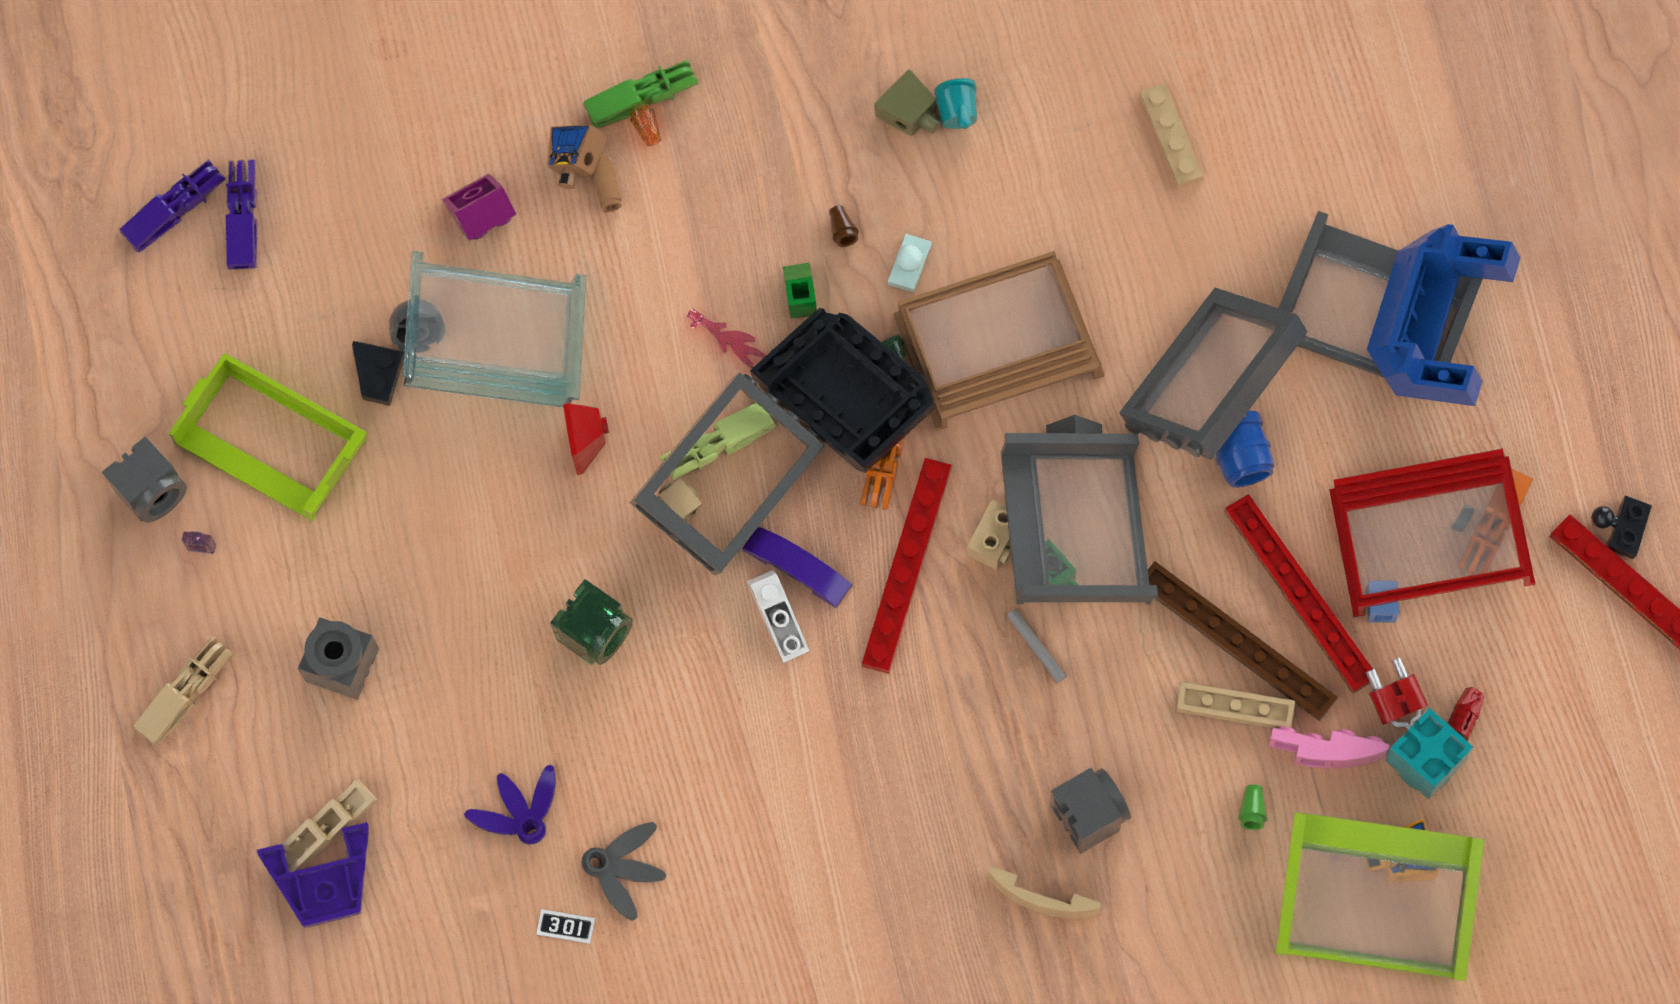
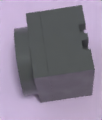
[102,436,187,522]
[298,617,379,700]
[1050,768,1131,854]

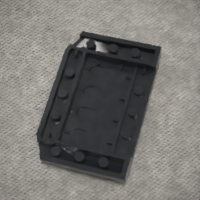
[750,308,935,473]

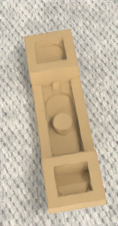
[988,866,1102,918]

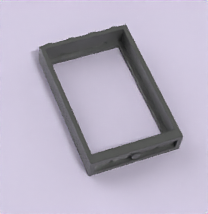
[629,372,824,575]

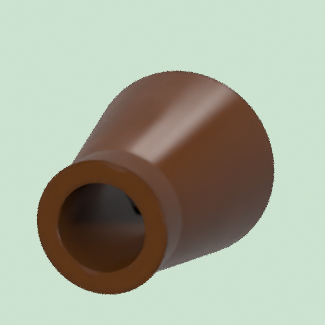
[829,205,859,247]

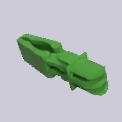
[583,60,698,128]

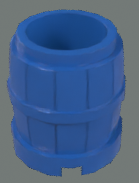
[1216,411,1274,488]

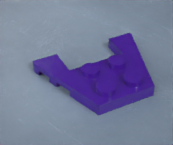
[257,822,369,928]

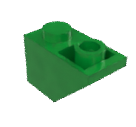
[782,262,817,319]

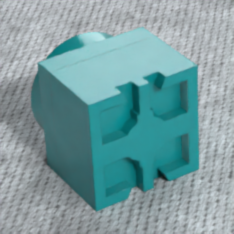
[1385,708,1473,799]

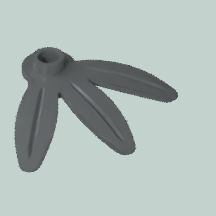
[581,822,666,920]

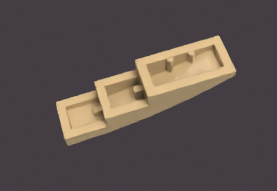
[283,779,378,872]

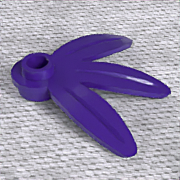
[464,765,556,845]

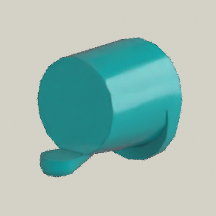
[934,78,977,129]

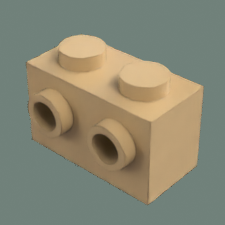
[967,499,1011,570]

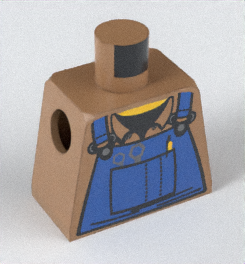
[547,125,607,189]

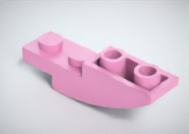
[1269,726,1389,768]

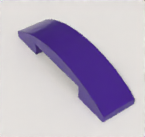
[742,526,852,608]

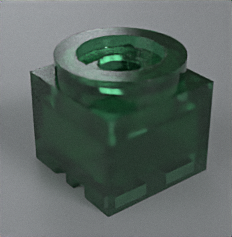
[550,579,633,665]

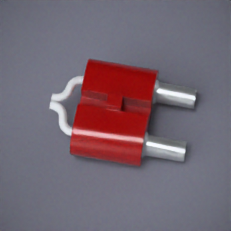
[1366,657,1428,730]

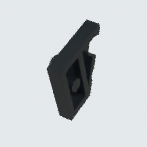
[352,341,405,406]

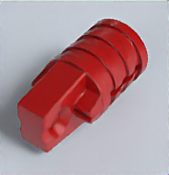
[1447,687,1485,741]

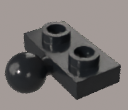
[1591,495,1652,559]

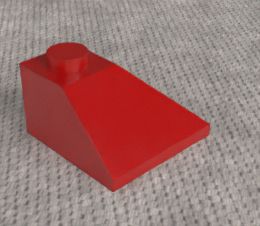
[563,403,609,475]

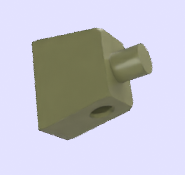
[874,69,941,136]

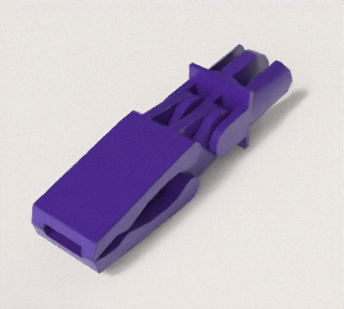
[120,159,226,253]
[226,159,258,270]

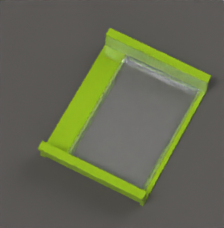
[1276,812,1484,981]

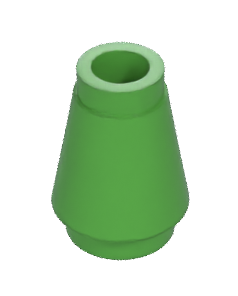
[1238,785,1267,830]

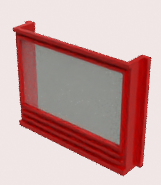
[1329,448,1536,618]

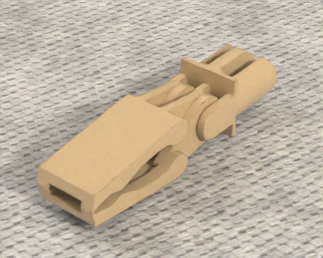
[133,636,234,747]

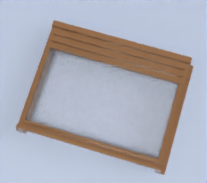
[893,251,1104,431]

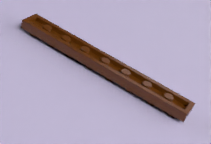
[1148,561,1338,722]

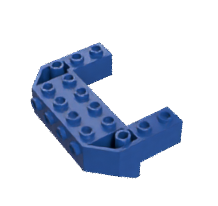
[1367,224,1520,406]

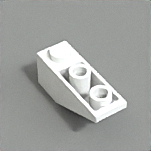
[746,570,809,662]

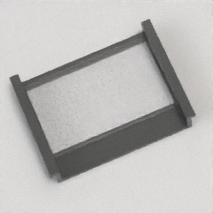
[1279,211,1483,377]
[1000,433,1158,604]

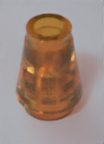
[629,104,661,146]

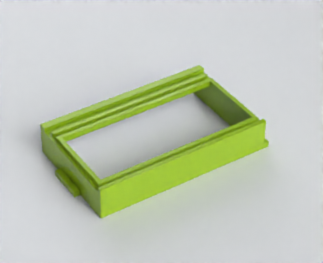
[169,353,367,522]

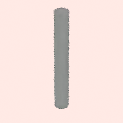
[1007,609,1066,683]

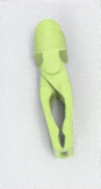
[660,403,776,481]

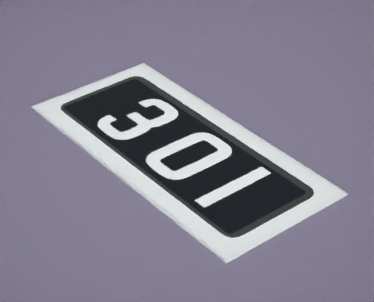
[536,909,595,944]

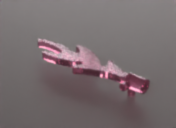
[687,308,766,368]

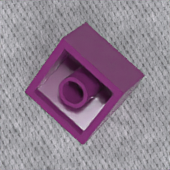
[442,174,517,241]

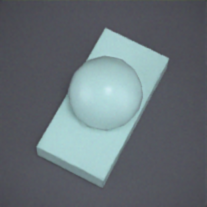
[888,234,932,293]

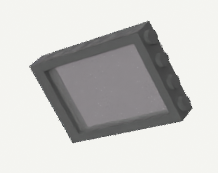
[1119,288,1308,460]

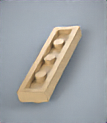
[1139,83,1204,188]
[1176,682,1295,729]

